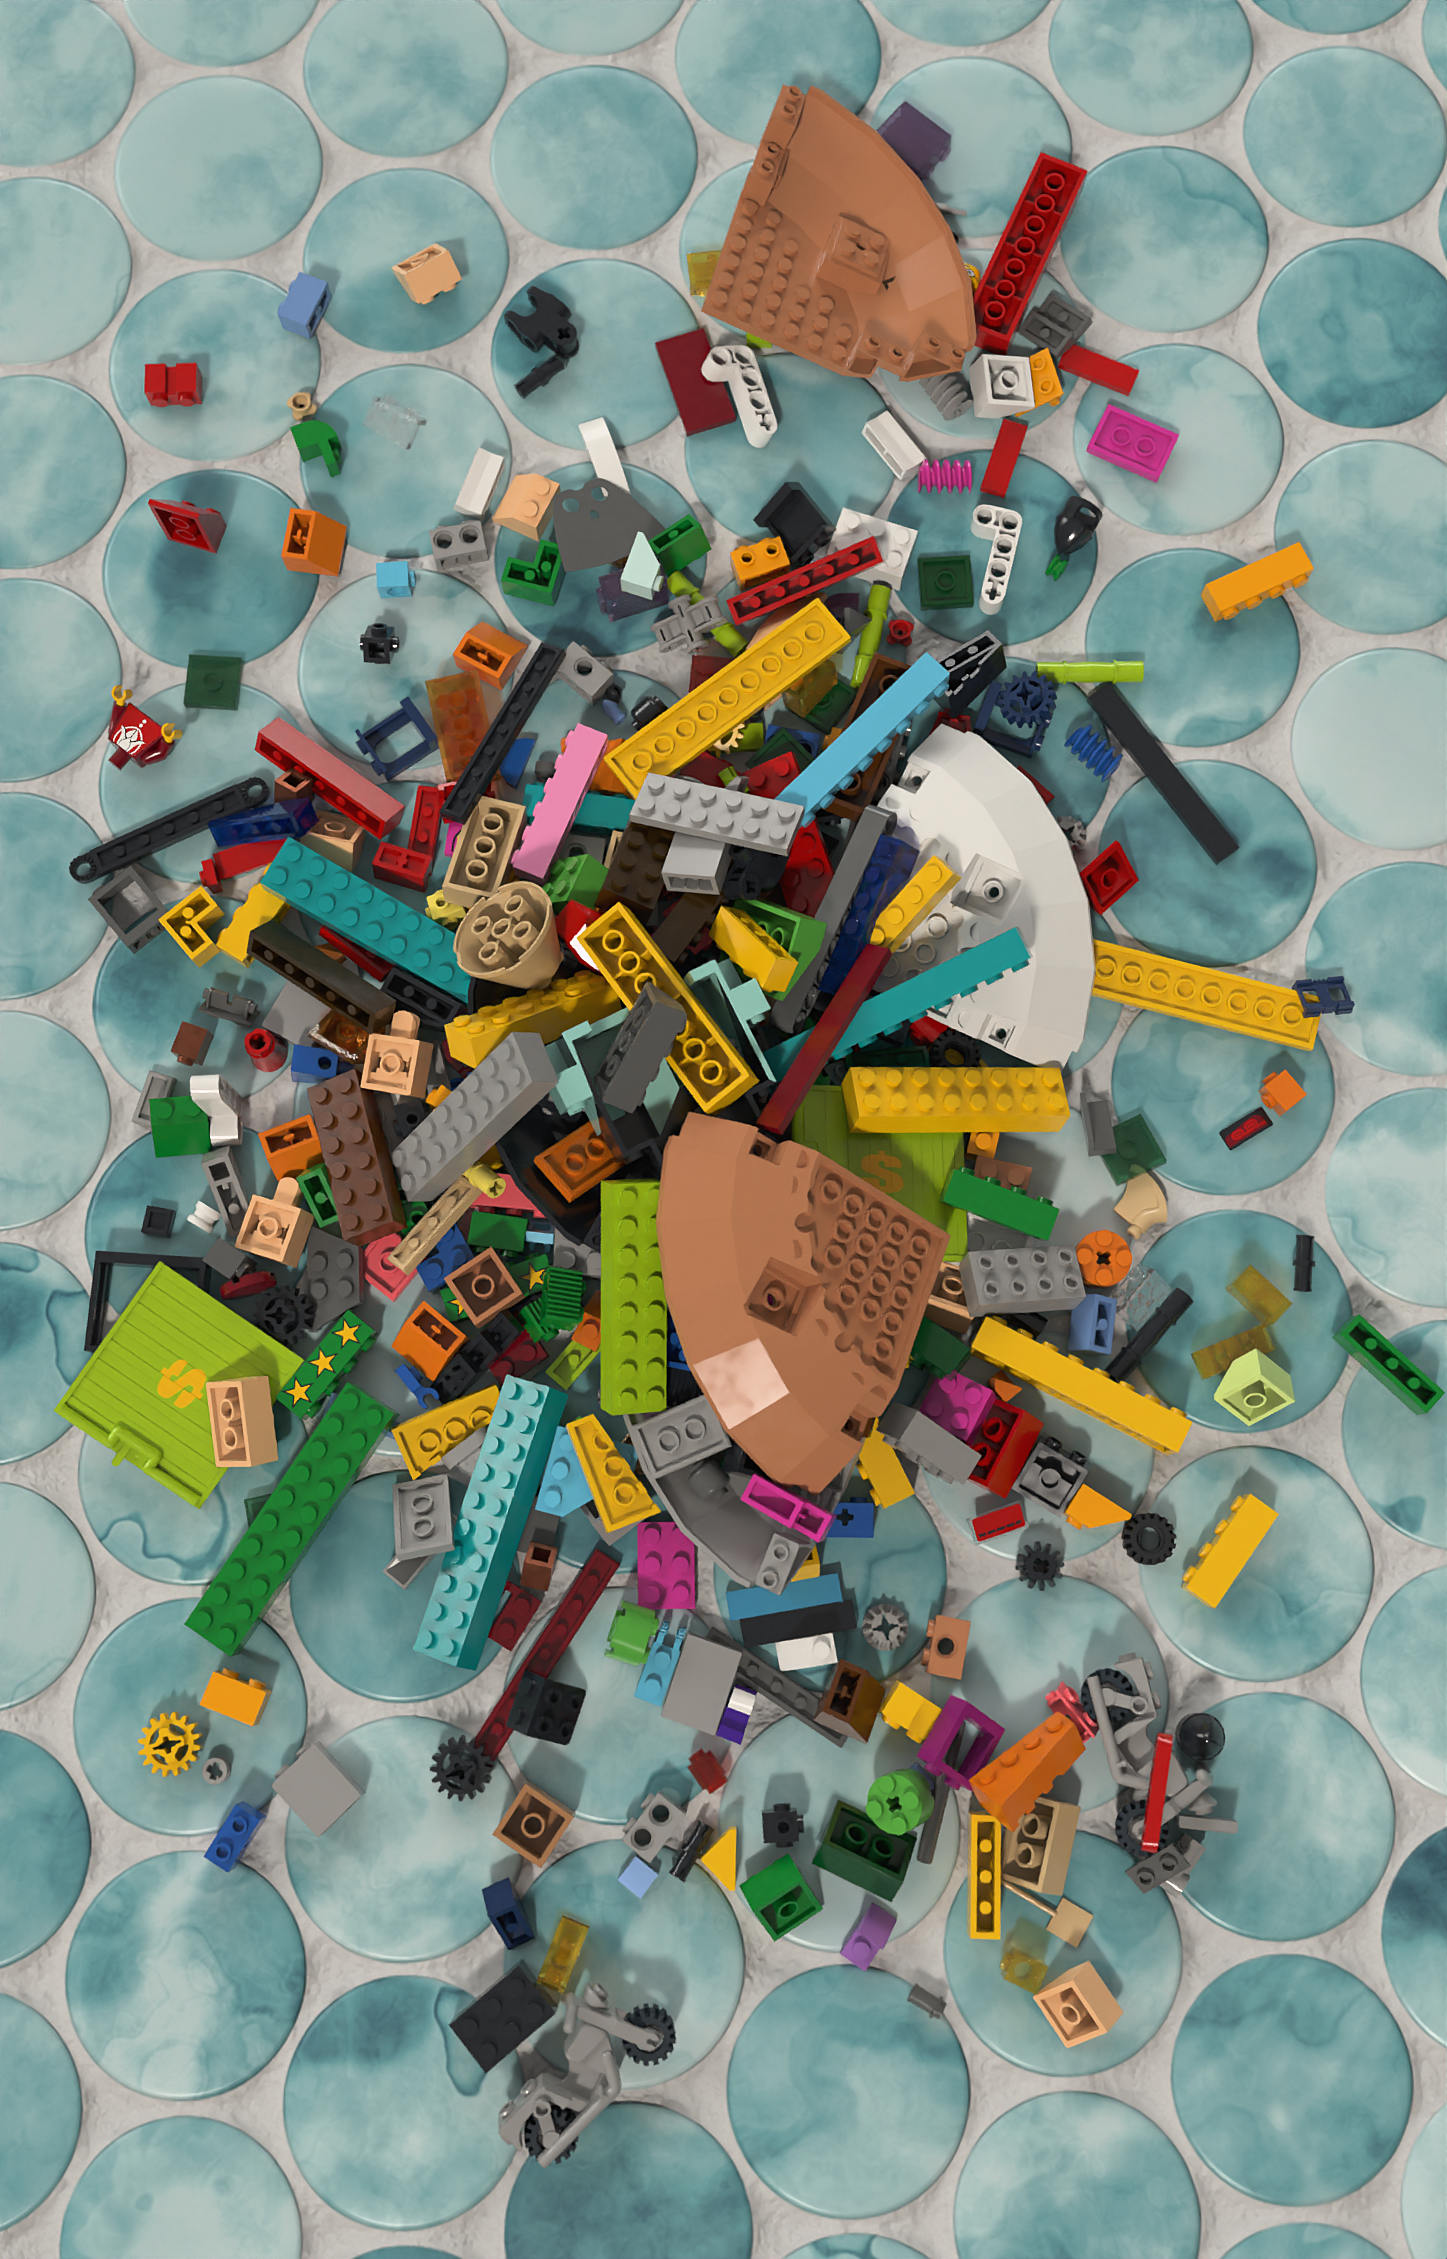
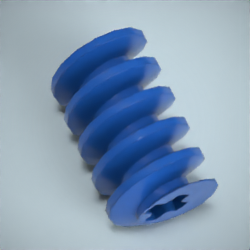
[1064,724,1123,783]

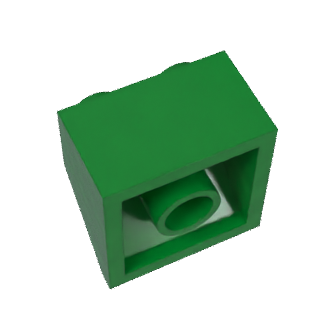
[149,1095,212,1158]
[739,1853,823,1942]

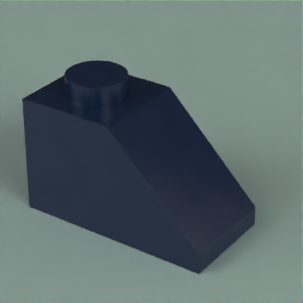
[482,1877,535,1950]

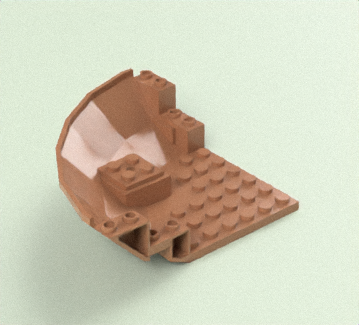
[701,84,977,382]
[656,1112,951,1496]

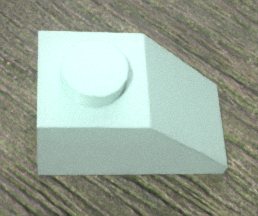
[620,531,664,600]

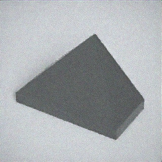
[837,608,872,654]

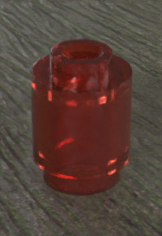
[687,1748,728,1794]

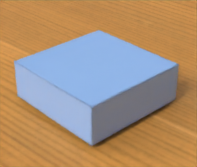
[618,1855,659,1899]

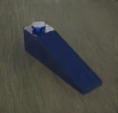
[207,797,319,847]

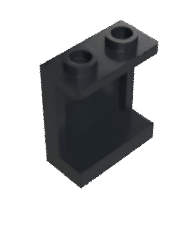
[753,482,836,567]

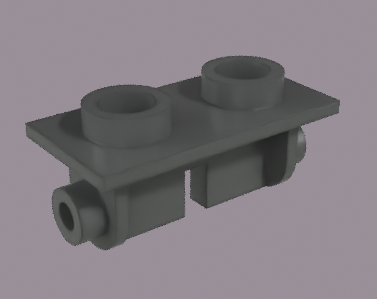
[198,987,260,1027]
[1125,1842,1190,1894]

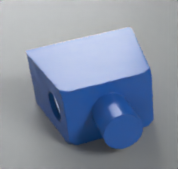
[291,1044,355,1084]

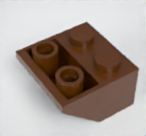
[813,1659,886,1744]

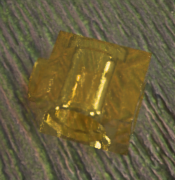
[999,1946,1048,1995]

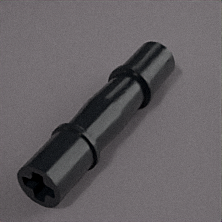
[1103,1288,1194,1384]

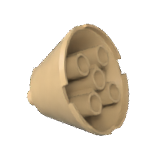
[453,881,564,989]

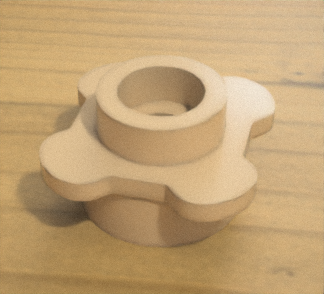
[287,392,317,421]

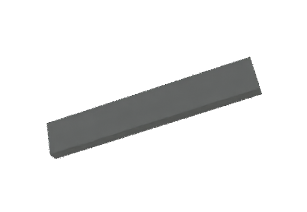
[705,1626,849,1748]

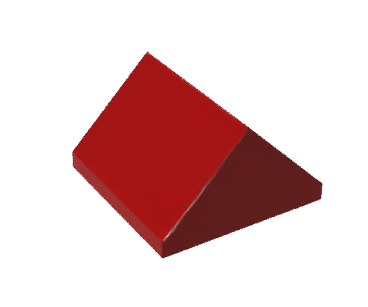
[1079,840,1139,915]

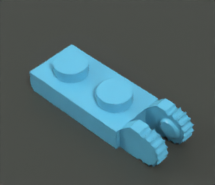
[634,1620,687,1707]

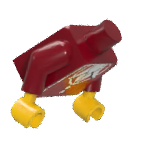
[108,685,183,771]

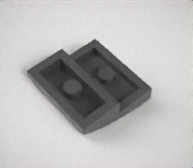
[1017,294,1093,358]

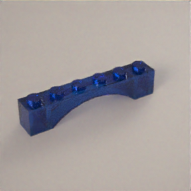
[818,834,920,997]

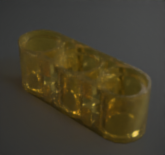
[1191,1323,1276,1380]

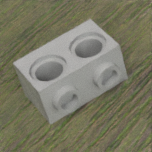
[429,520,489,570]
[622,1790,686,1863]

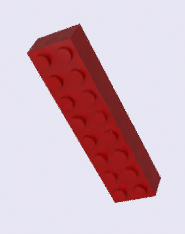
[973,152,1088,356]

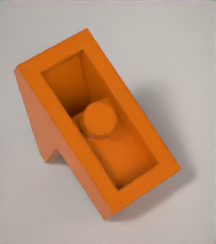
[571,1290,601,1352]

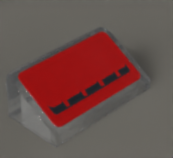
[966,1499,1029,1546]

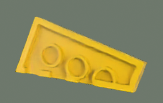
[391,1383,500,1480]
[565,1414,661,1534]

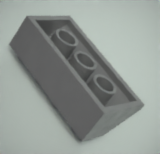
[594,981,687,1114]

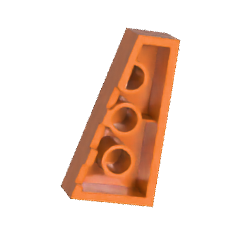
[968,1711,1086,1833]

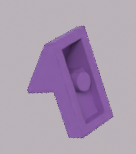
[840,1902,897,1971]

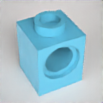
[376,561,416,599]

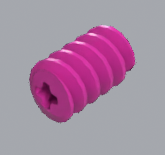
[917,459,972,494]

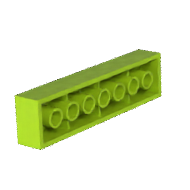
[601,1178,667,1415]

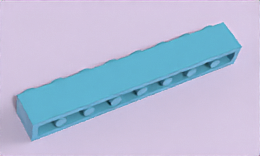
[774,652,950,830]

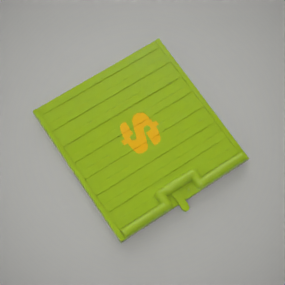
[791,1085,968,1262]
[53,1261,305,1509]

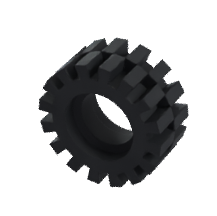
[929,1030,981,1067]
[1121,1513,1177,1565]

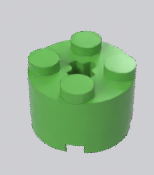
[604,1600,659,1666]
[866,1768,934,1835]

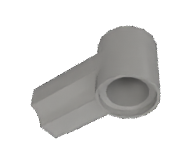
[1159,1832,1206,1897]

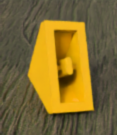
[700,1826,736,1891]

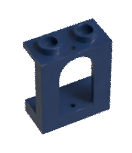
[972,680,1054,759]
[355,697,441,781]

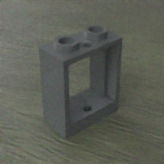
[88,866,168,954]

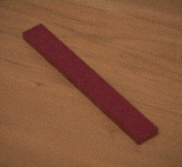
[756,944,893,1134]
[475,1549,621,1762]

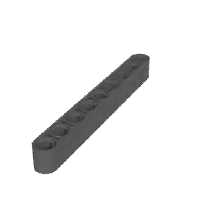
[769,804,897,1036]

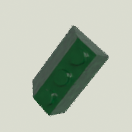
[811,1800,917,1902]

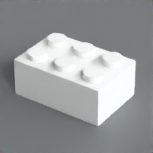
[826,508,918,591]

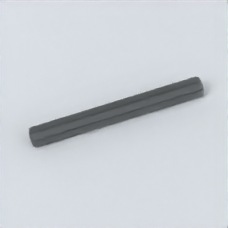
[917,1721,966,1864]

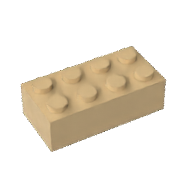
[442,796,527,908]

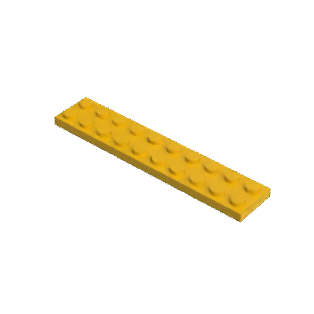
[603,597,851,800]
[1092,939,1321,1052]

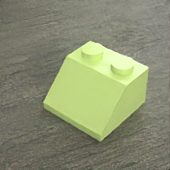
[1214,1348,1295,1426]

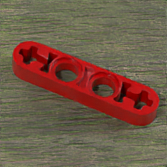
[1141,1732,1173,1853]

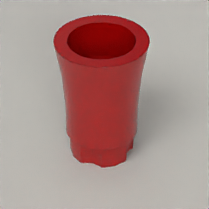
[244,1029,288,1072]

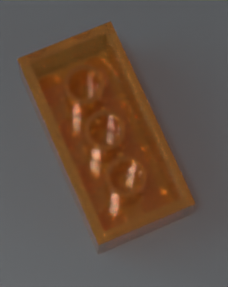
[425,670,502,783]

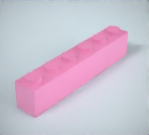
[511,723,609,886]

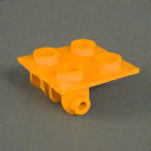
[1015,348,1064,417]

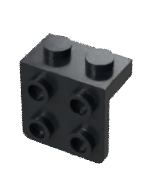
[506,1670,586,1745]

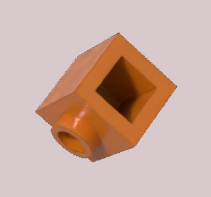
[1258,1069,1307,1116]

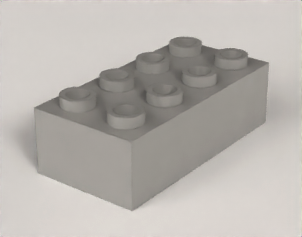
[959,1244,1086,1317]

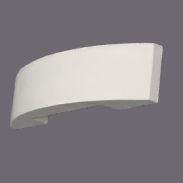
[578,417,631,500]

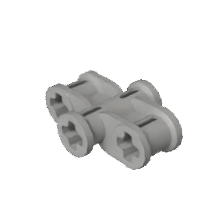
[650,595,727,654]

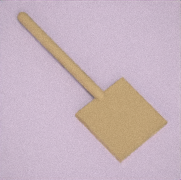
[1001,1879,1093,1948]

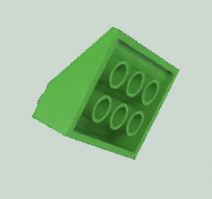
[718,897,827,1001]

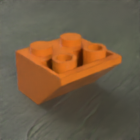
[281,508,347,577]
[453,621,528,690]
[258,1114,324,1183]
[391,1301,470,1382]

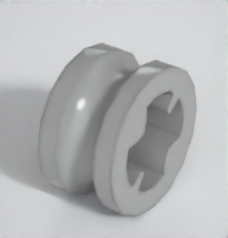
[202,1757,231,1785]

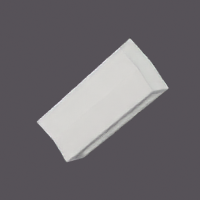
[862,411,926,481]
[453,447,505,521]

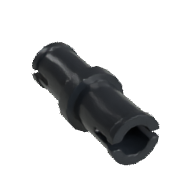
[514,355,565,399]
[1292,1235,1316,1292]
[669,1820,715,1882]

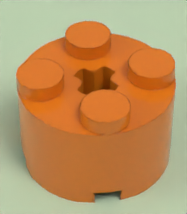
[1075,1230,1133,1289]

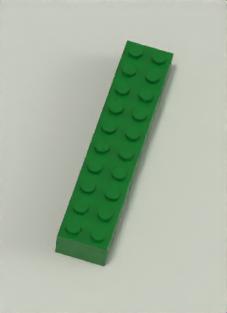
[184,1382,400,1657]

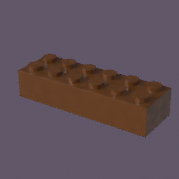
[820,652,911,823]
[307,1069,408,1247]

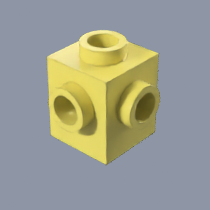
[425,890,468,930]

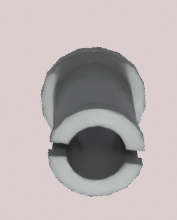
[907,1983,947,2019]

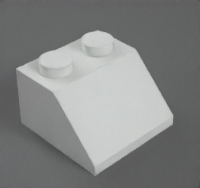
[969,354,1035,419]

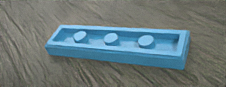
[726,1573,843,1621]

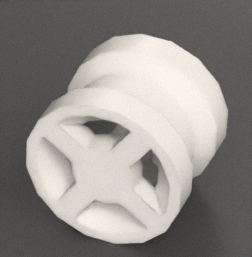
[187,1201,222,1233]

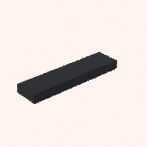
[739,1599,857,1648]

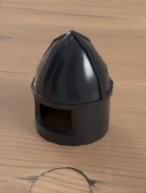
[1054,496,1103,554]
[1175,1713,1225,1761]

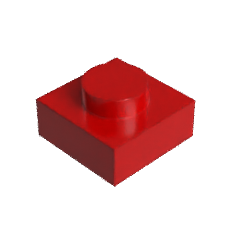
[199,859,223,894]

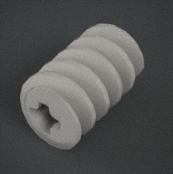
[919,373,973,421]

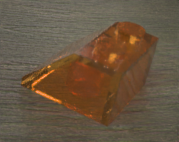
[308,1009,386,1065]

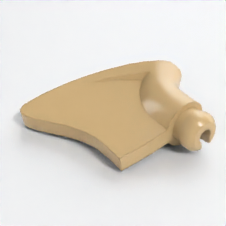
[1113,1165,1167,1240]

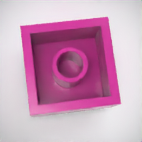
[919,1374,997,1447]

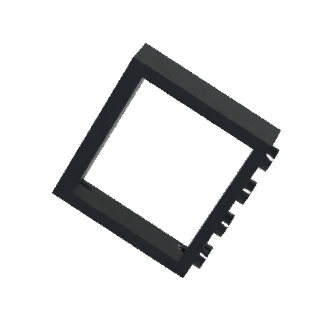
[84,1251,212,1354]

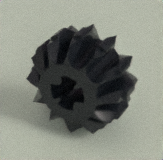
[1015,1541,1064,1591]

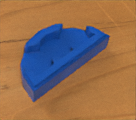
[500,738,536,790]

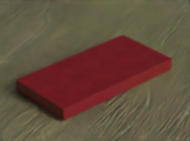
[655,328,736,437]

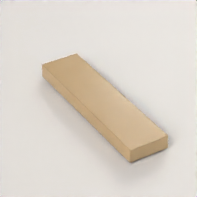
[387,1175,483,1276]

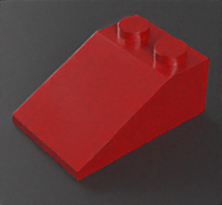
[148,499,227,553]

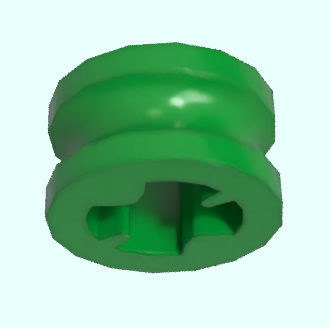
[1045,554,1069,581]

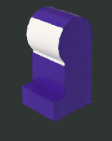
[716,1684,757,1745]

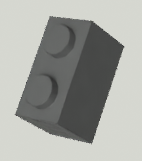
[203,1237,258,1283]

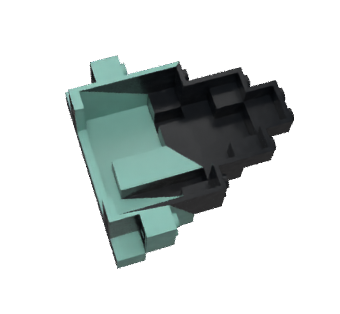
[545,958,777,1180]

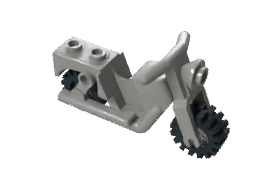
[1080,1652,1217,1857]
[498,1982,676,2168]

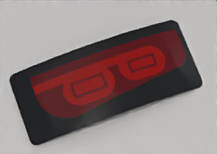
[1219,1107,1273,1150]

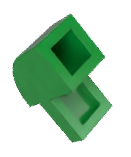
[290,420,342,477]

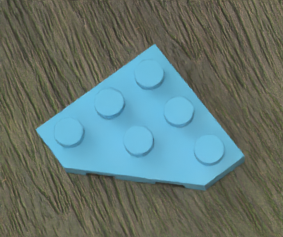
[535,1426,638,1517]

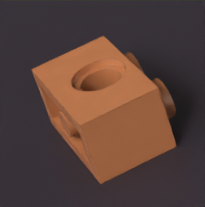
[921,1614,971,1680]

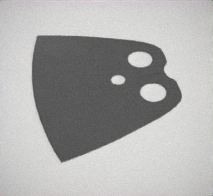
[553,478,666,572]

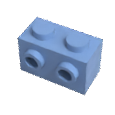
[277,272,332,339]
[1067,1294,1117,1356]

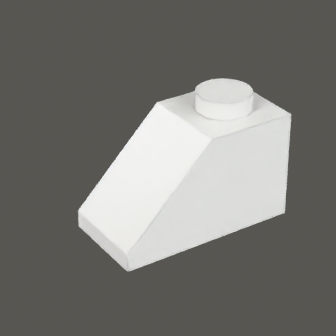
[775,1633,838,1671]

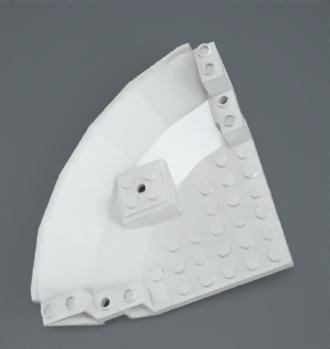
[831,724,1096,1073]

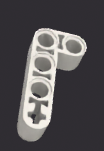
[701,345,778,448]
[971,505,1022,615]
[190,1074,243,1147]

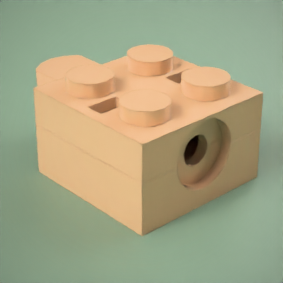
[360,1011,434,1098]
[234,1177,314,1268]

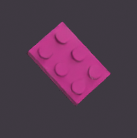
[1086,404,1179,483]
[637,1522,695,1609]

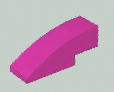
[740,1474,837,1542]

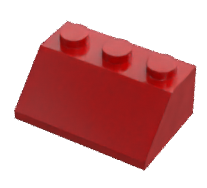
[967,1399,1044,1499]

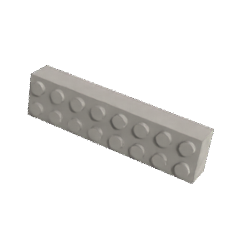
[390,1032,559,1202]

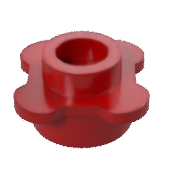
[886,619,914,647]

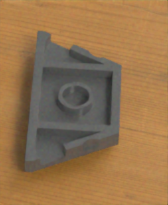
[307,1226,364,1333]

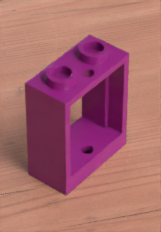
[916,1695,1006,1791]

